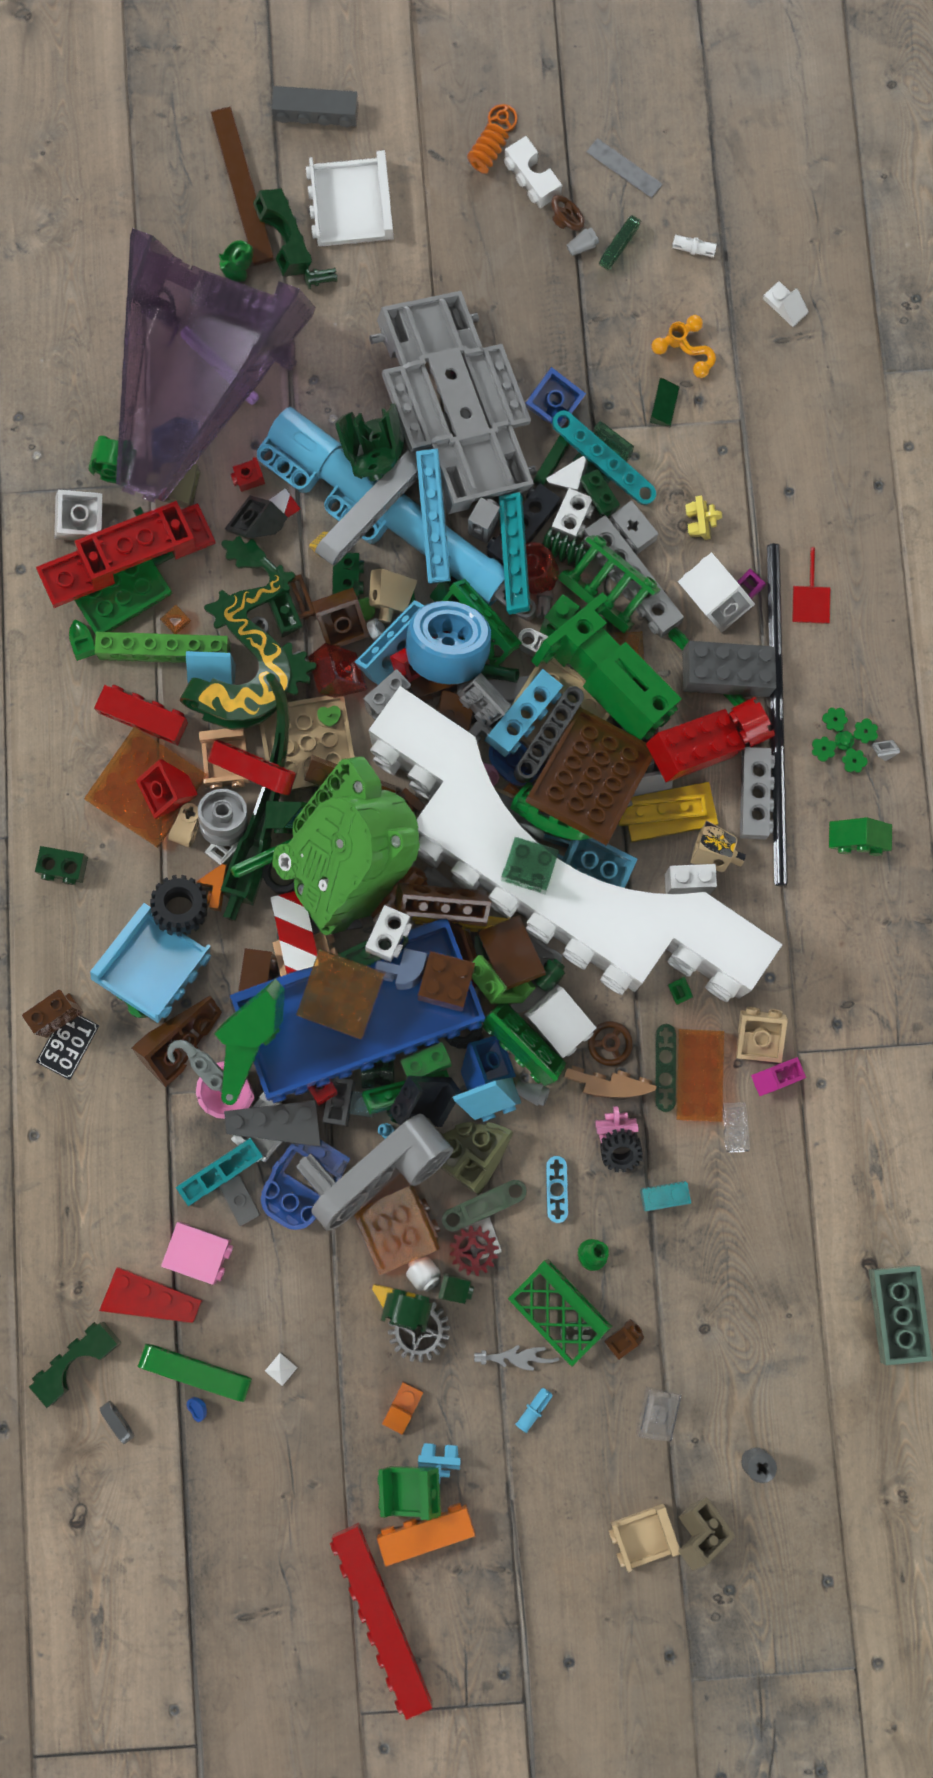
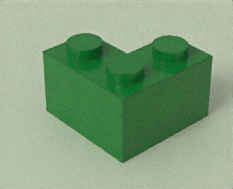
[829,817,892,856]

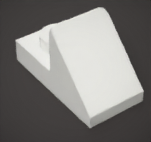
[763,281,808,327]

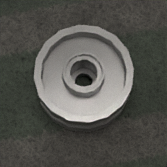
[198,789,248,846]

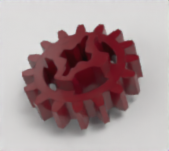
[449,1225,499,1276]

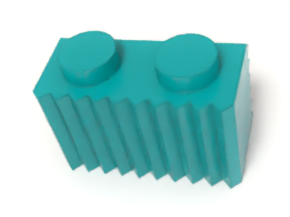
[640,1181,691,1211]

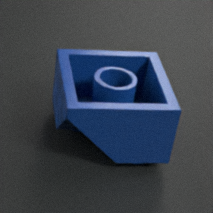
[525,367,586,428]

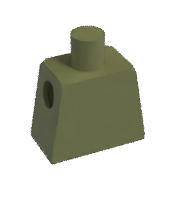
[147,463,200,508]

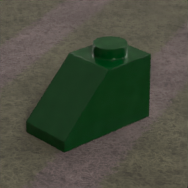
[438,1273,474,1304]

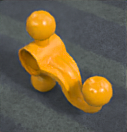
[651,314,716,378]

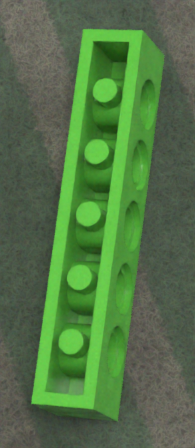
[95,632,231,663]

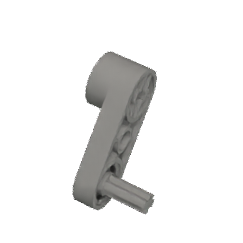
[296,1114,453,1231]

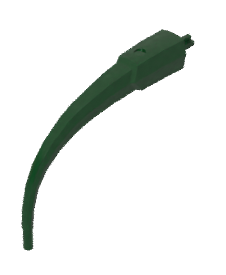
[220,673,290,921]

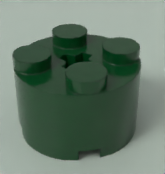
[380,1288,432,1332]

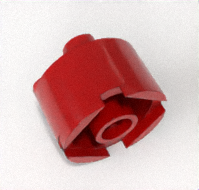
[729,697,775,747]

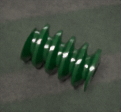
[540,528,588,567]

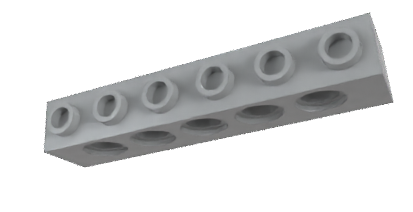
[583,515,684,638]

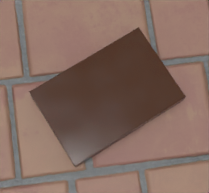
[478,916,546,991]

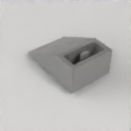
[457,673,511,727]

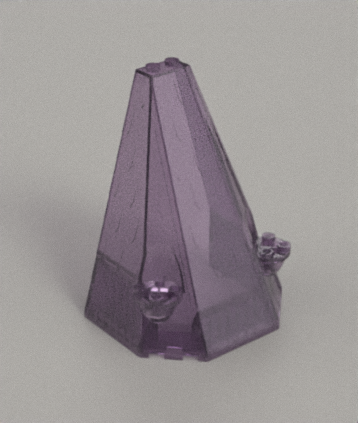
[116,228,316,503]

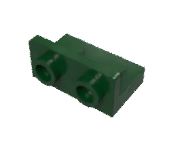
[580,469,620,519]

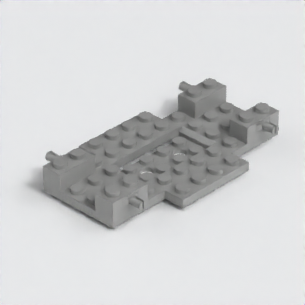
[369,291,537,514]

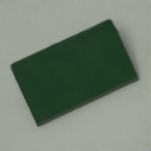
[650,378,680,427]
[268,591,303,637]

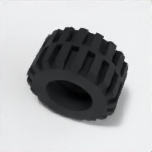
[150,875,208,936]

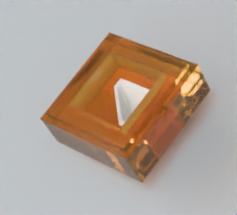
[160,604,191,634]

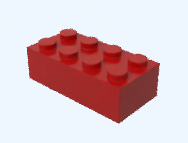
[646,708,746,783]

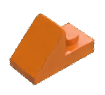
[196,864,228,912]
[382,1382,423,1435]

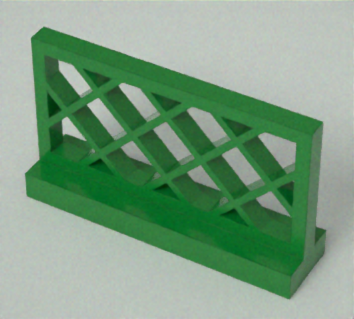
[442,579,522,679]
[508,1259,613,1367]

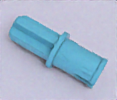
[515,1388,553,1433]

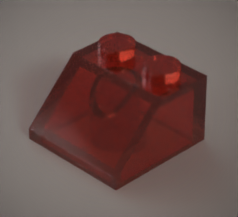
[308,643,367,698]

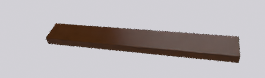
[211,106,275,266]

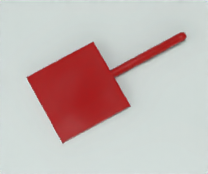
[792,547,830,624]

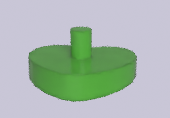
[358,598,375,620]
[317,706,341,727]

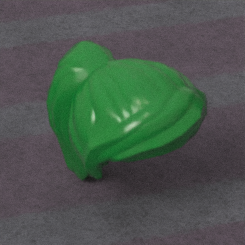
[219,240,253,283]

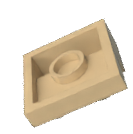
[736,1007,788,1063]

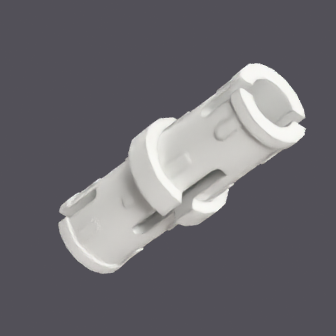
[672,234,717,258]

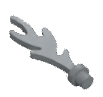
[474,1345,559,1371]

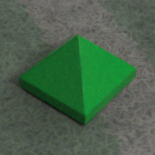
[668,977,693,1005]

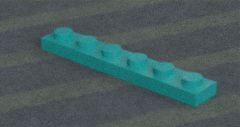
[499,492,531,615]

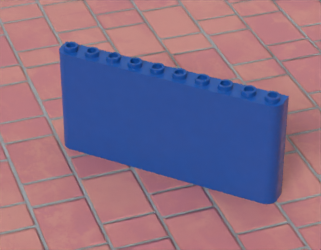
[230,919,486,1103]

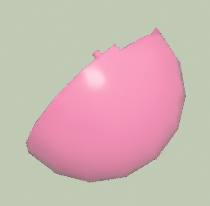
[196,1061,254,1119]

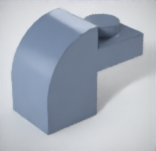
[375,948,428,990]

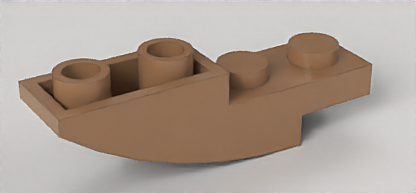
[563,1065,657,1098]

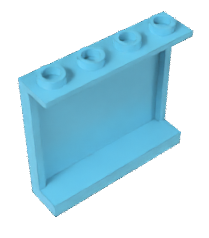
[90,903,212,1023]

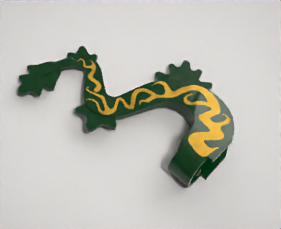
[180,536,317,730]

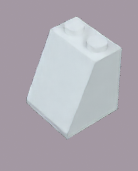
[678,552,755,633]

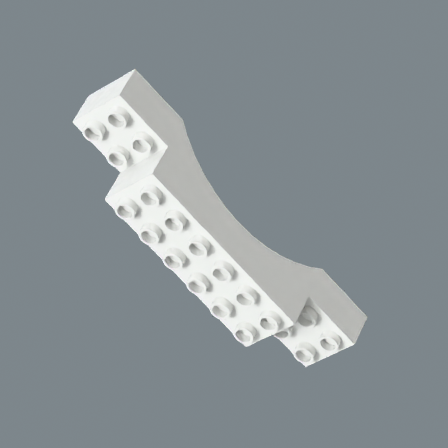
[369,686,783,1002]

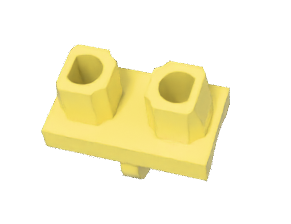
[685,495,722,540]

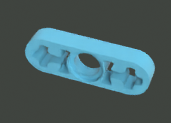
[546,1156,568,1223]

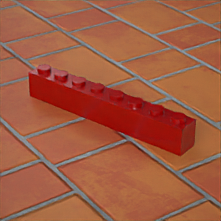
[330,1523,433,1720]

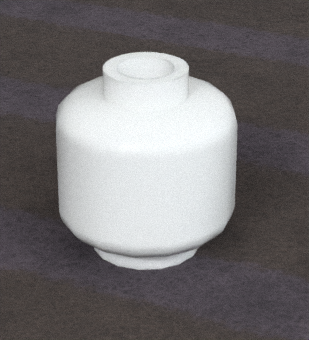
[406,1256,440,1292]

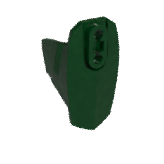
[335,403,404,481]

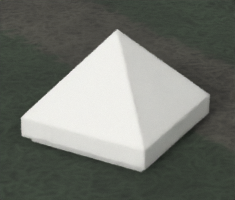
[265,1353,297,1386]

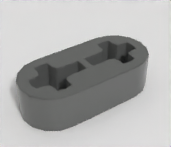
[99,1401,135,1444]

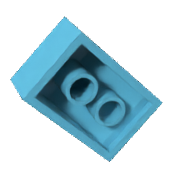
[453,1078,521,1122]

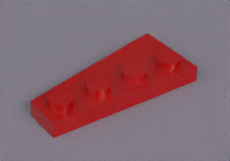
[99,1267,203,1323]

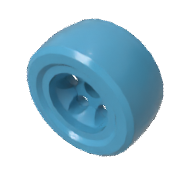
[406,601,491,684]

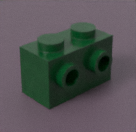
[332,553,364,600]

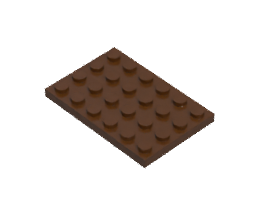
[525,707,653,846]

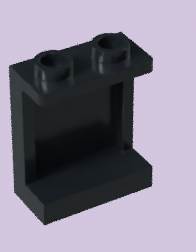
[389,1076,462,1127]

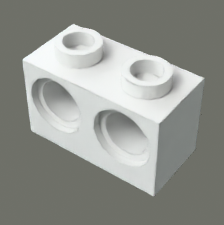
[552,488,595,541]
[365,905,412,962]

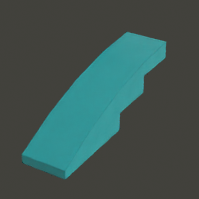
[176,1137,263,1206]

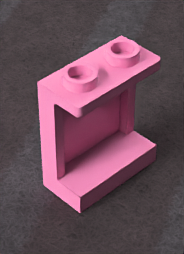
[161,1222,233,1285]

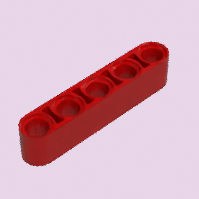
[208,740,297,795]

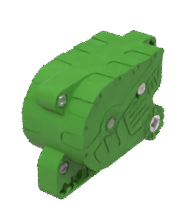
[272,756,420,935]

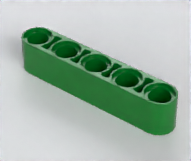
[138,1343,252,1402]

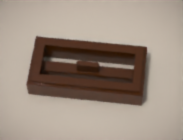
[288,574,316,620]

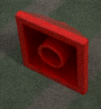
[136,759,198,819]

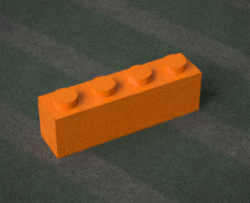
[377,1503,475,1567]

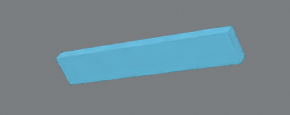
[416,448,451,584]

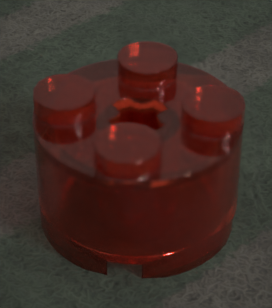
[526,542,559,594]

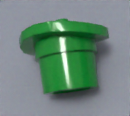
[577,1239,609,1271]

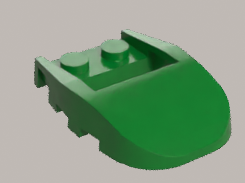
[510,782,591,840]

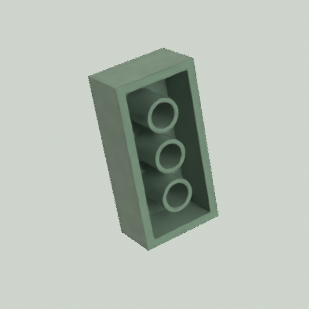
[869,1265,933,1365]

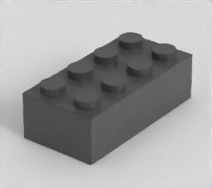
[682,641,776,697]

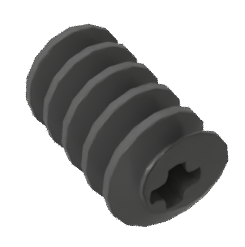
[741,1447,777,1483]

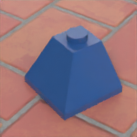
[461,1036,516,1091]

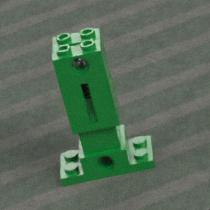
[531,592,682,740]

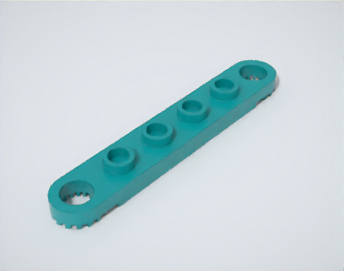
[552,411,656,505]

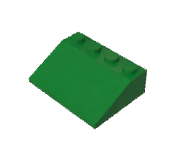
[482,1003,566,1086]

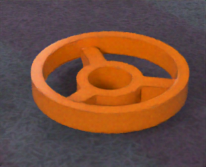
[488,104,517,133]

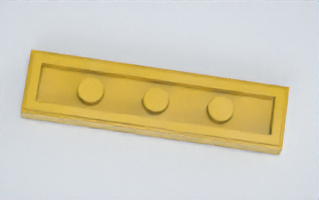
[619,793,708,826]

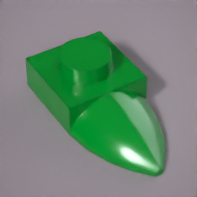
[69,620,96,661]

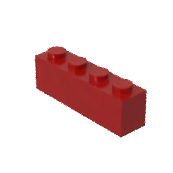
[94,684,188,746]

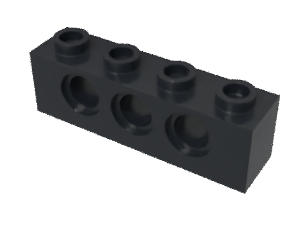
[487,483,561,566]

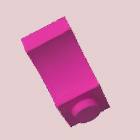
[751,1057,806,1096]

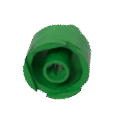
[88,436,137,484]

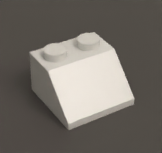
[55,490,102,541]

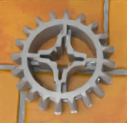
[388,1302,450,1362]

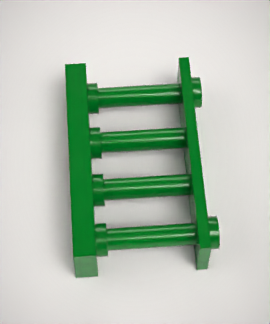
[557,535,661,633]

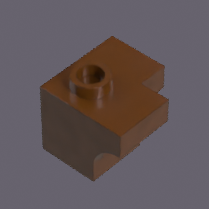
[436,691,473,731]

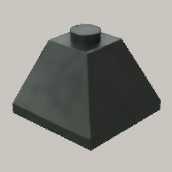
[225,495,288,538]

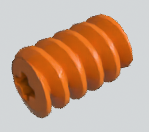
[467,123,509,174]

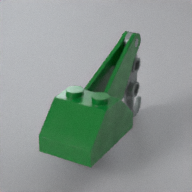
[167,978,285,1105]

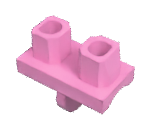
[595,1106,638,1143]

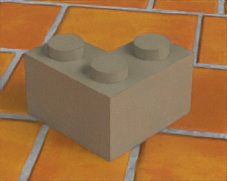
[678,1497,735,1571]

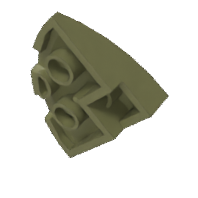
[440,1122,513,1195]

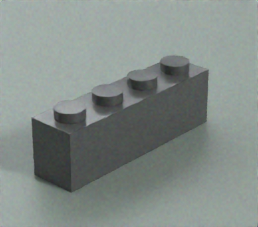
[271,86,359,127]

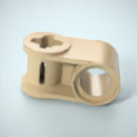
[168,803,199,848]

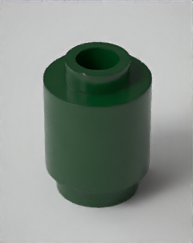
[533,959,566,993]

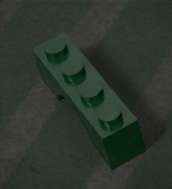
[253,188,312,277]
[29,1321,121,1408]

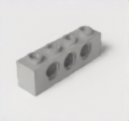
[740,747,775,840]

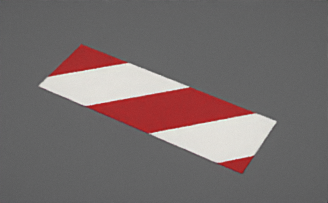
[271,891,320,974]

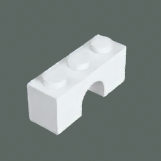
[504,136,562,208]

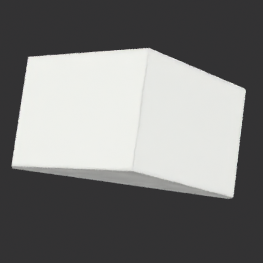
[546,456,588,492]

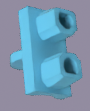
[418,1443,461,1484]

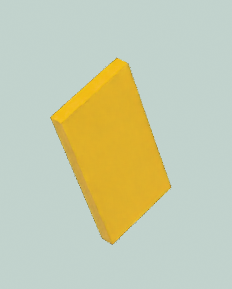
[627,782,718,843]

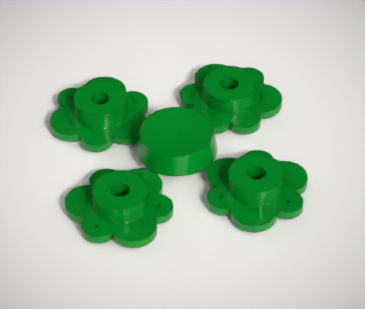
[812,708,878,773]

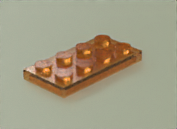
[676,1029,724,1122]

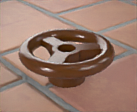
[551,195,585,231]
[588,1021,633,1066]

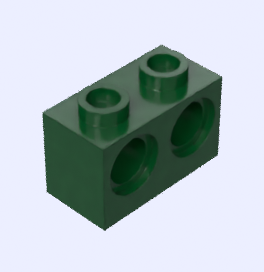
[35,846,88,885]

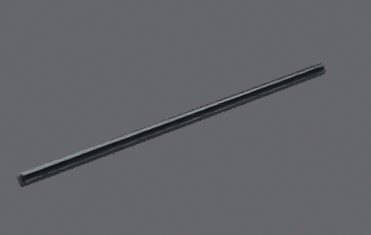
[767,543,788,886]

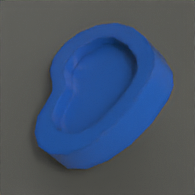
[186,1397,207,1422]

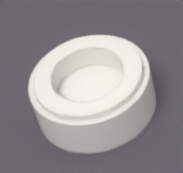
[367,618,385,640]

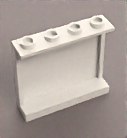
[306,150,394,247]

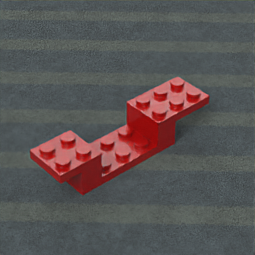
[36,501,216,608]

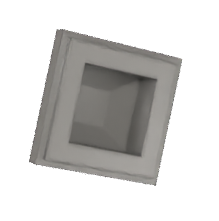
[872,740,900,761]

